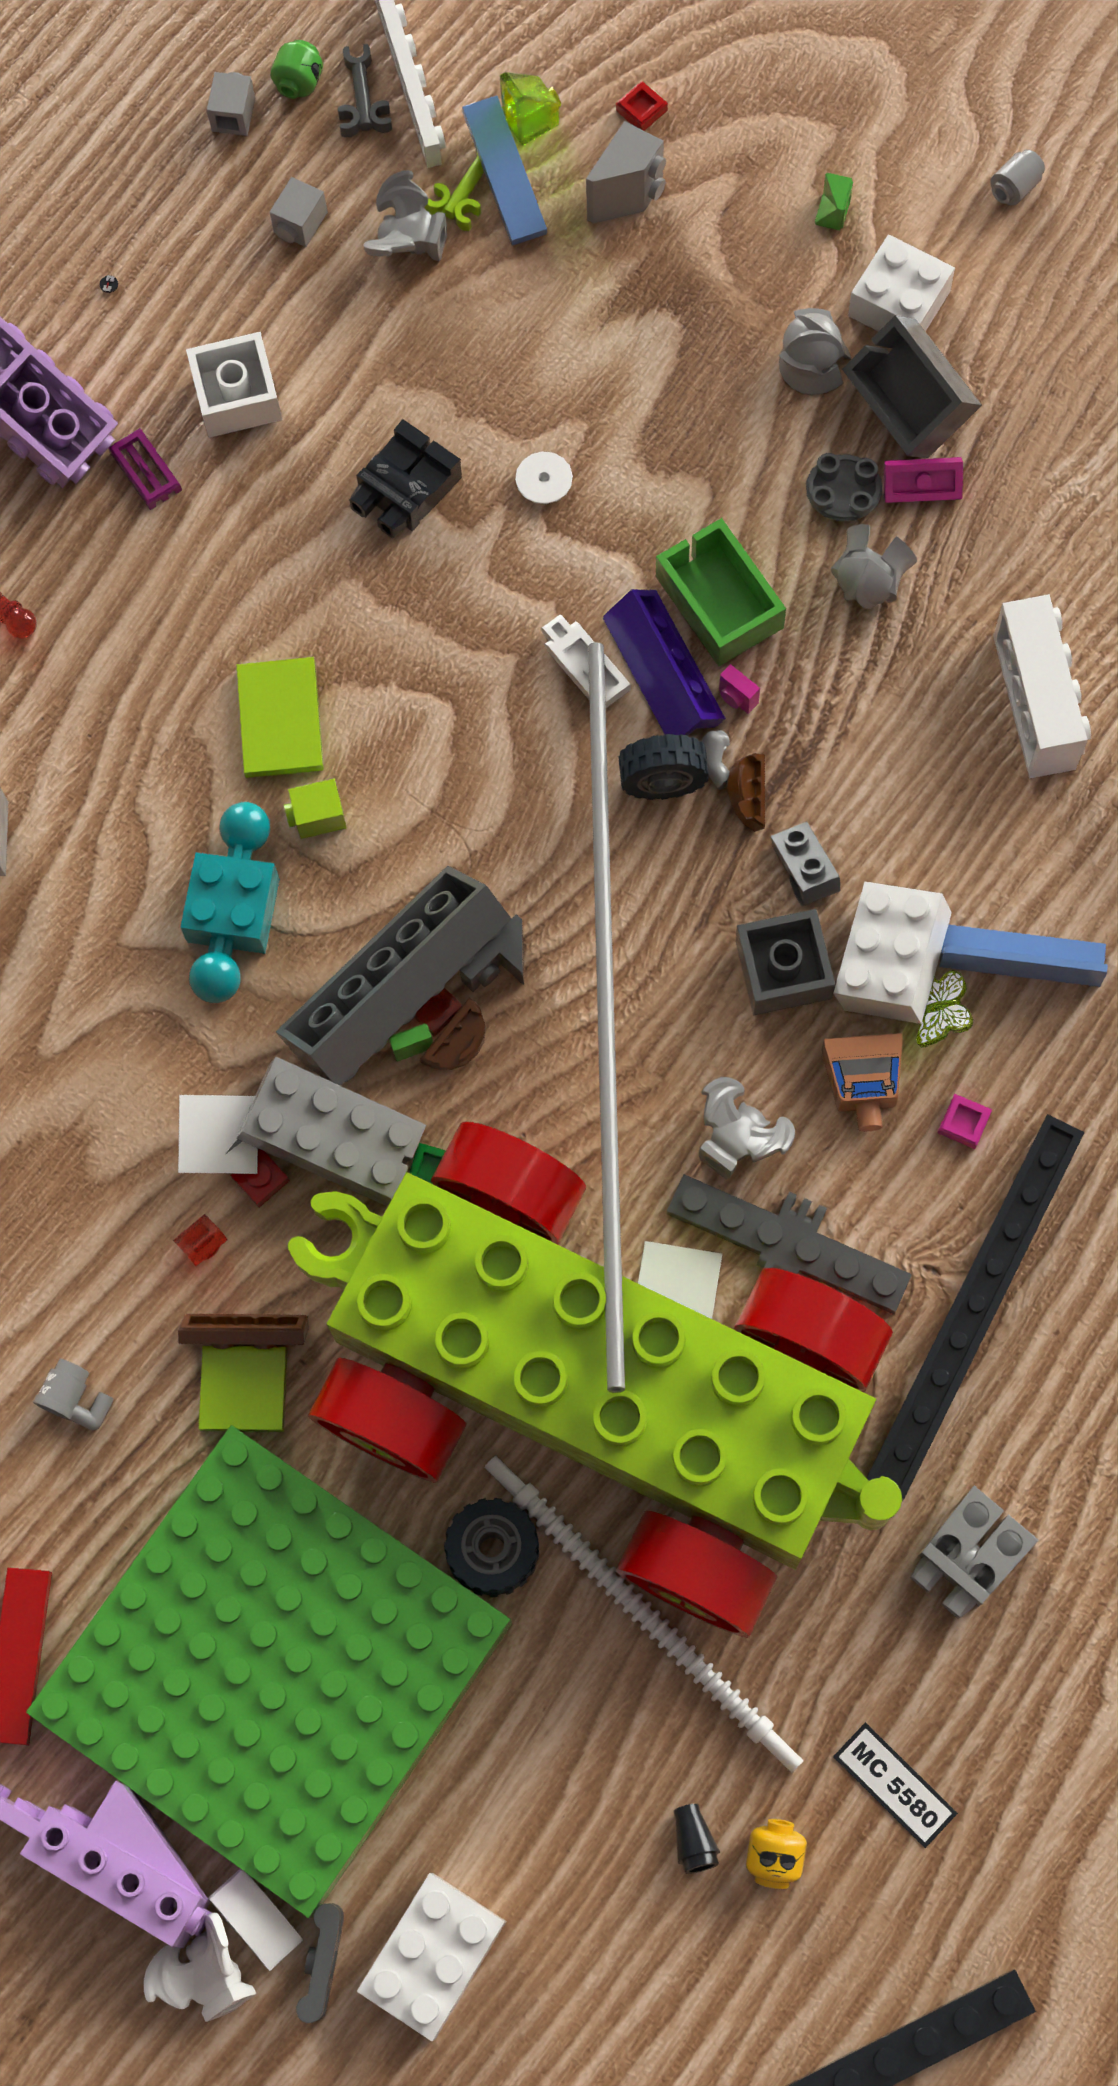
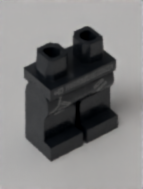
[349,419,462,538]

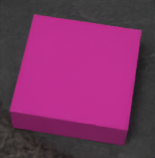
[938,1093,992,1149]

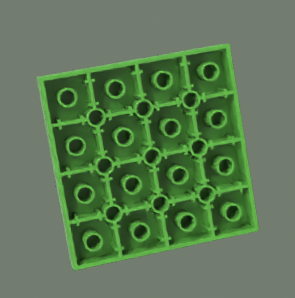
[26,1425,513,1918]

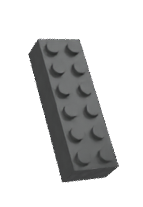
[276,866,512,1086]

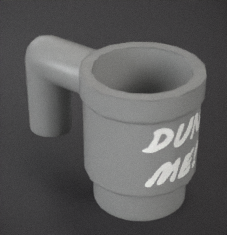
[33,1359,114,1430]

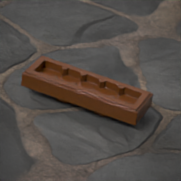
[178,1314,309,1349]

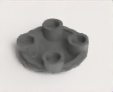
[806,453,882,521]

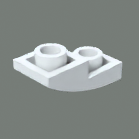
[208,1869,303,1971]

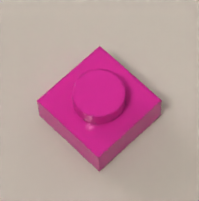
[719,664,760,714]

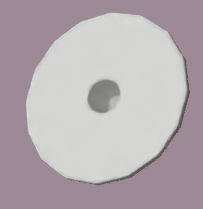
[515,451,573,504]

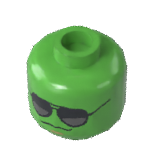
[270,40,324,99]

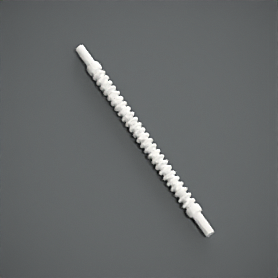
[484,1456,803,1773]

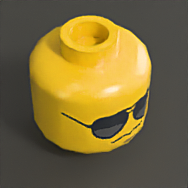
[746,1819,807,1889]

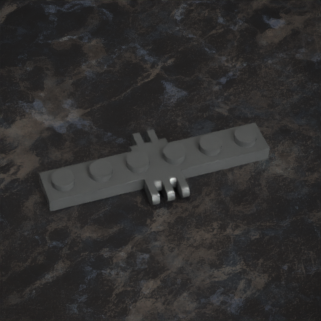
[667,1174,912,1315]

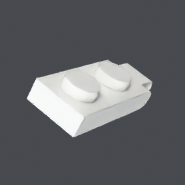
[541,615,631,708]

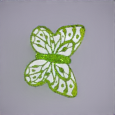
[917,970,974,1048]

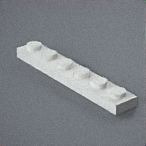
[375,0,446,168]

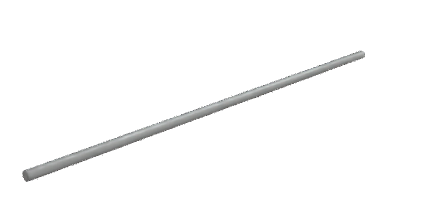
[588,642,625,1393]

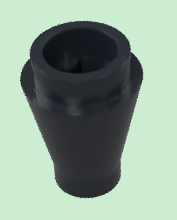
[673,1804,720,1874]

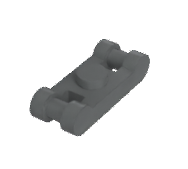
[296,1903,344,2023]

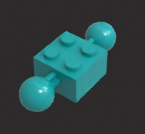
[180,802,280,1003]

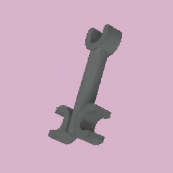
[338,44,392,137]

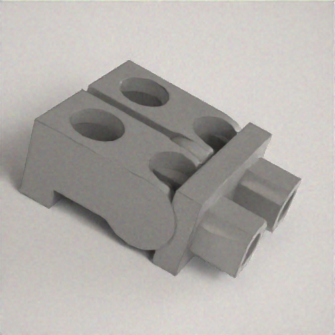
[910,1485,1039,1619]

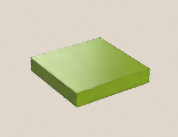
[199,1346,287,1432]

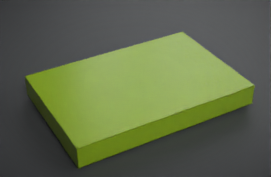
[236,657,324,778]

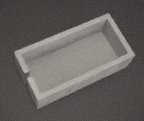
[236,1057,426,1206]

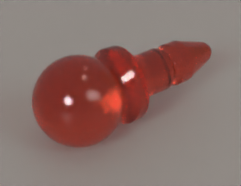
[0,592,37,639]

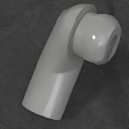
[702,730,730,790]

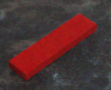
[0,1567,52,1746]

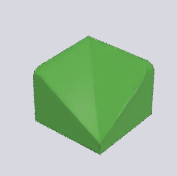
[815,173,853,231]

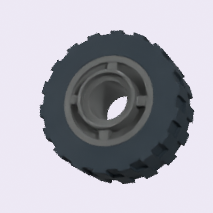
[618,734,709,800]
[444,1498,539,1597]

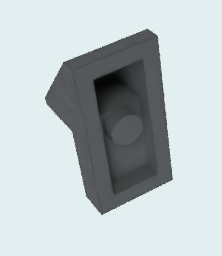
[460,914,524,992]

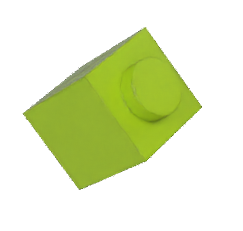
[284,778,347,839]

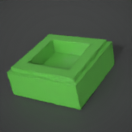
[389,1023,433,1062]

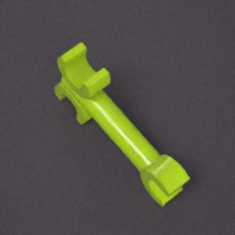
[425,151,484,231]

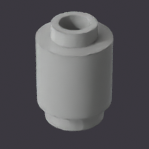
[990,150,1045,205]

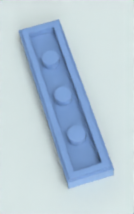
[462,95,547,246]

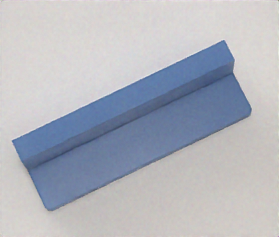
[939,925,1108,987]

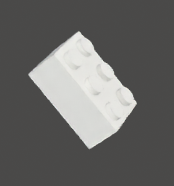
[833,882,952,1024]
[357,1873,507,2041]

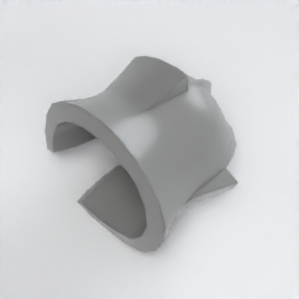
[779,308,851,395]
[831,524,917,609]

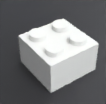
[848,234,955,332]
[186,332,282,438]

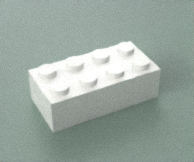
[993,594,1091,779]

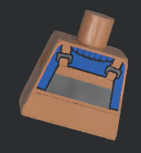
[822,1033,902,1132]

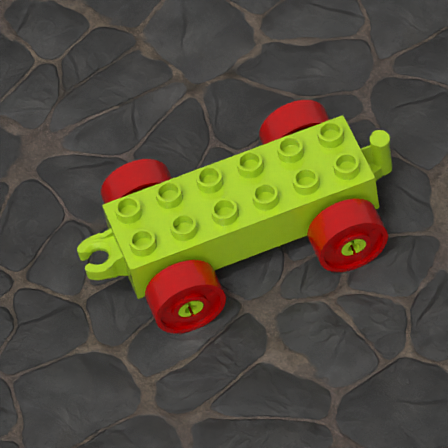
[288,1122,902,1638]

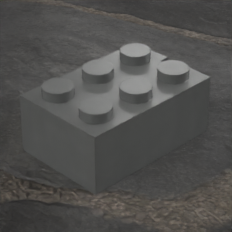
[842,315,982,458]

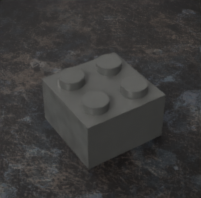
[735,909,835,1016]

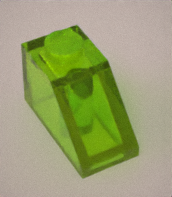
[500,72,561,146]

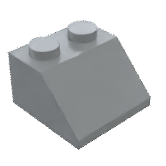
[586,121,666,223]

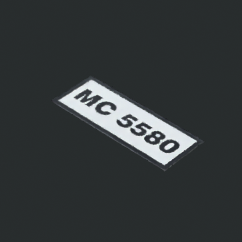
[833,1722,958,1848]

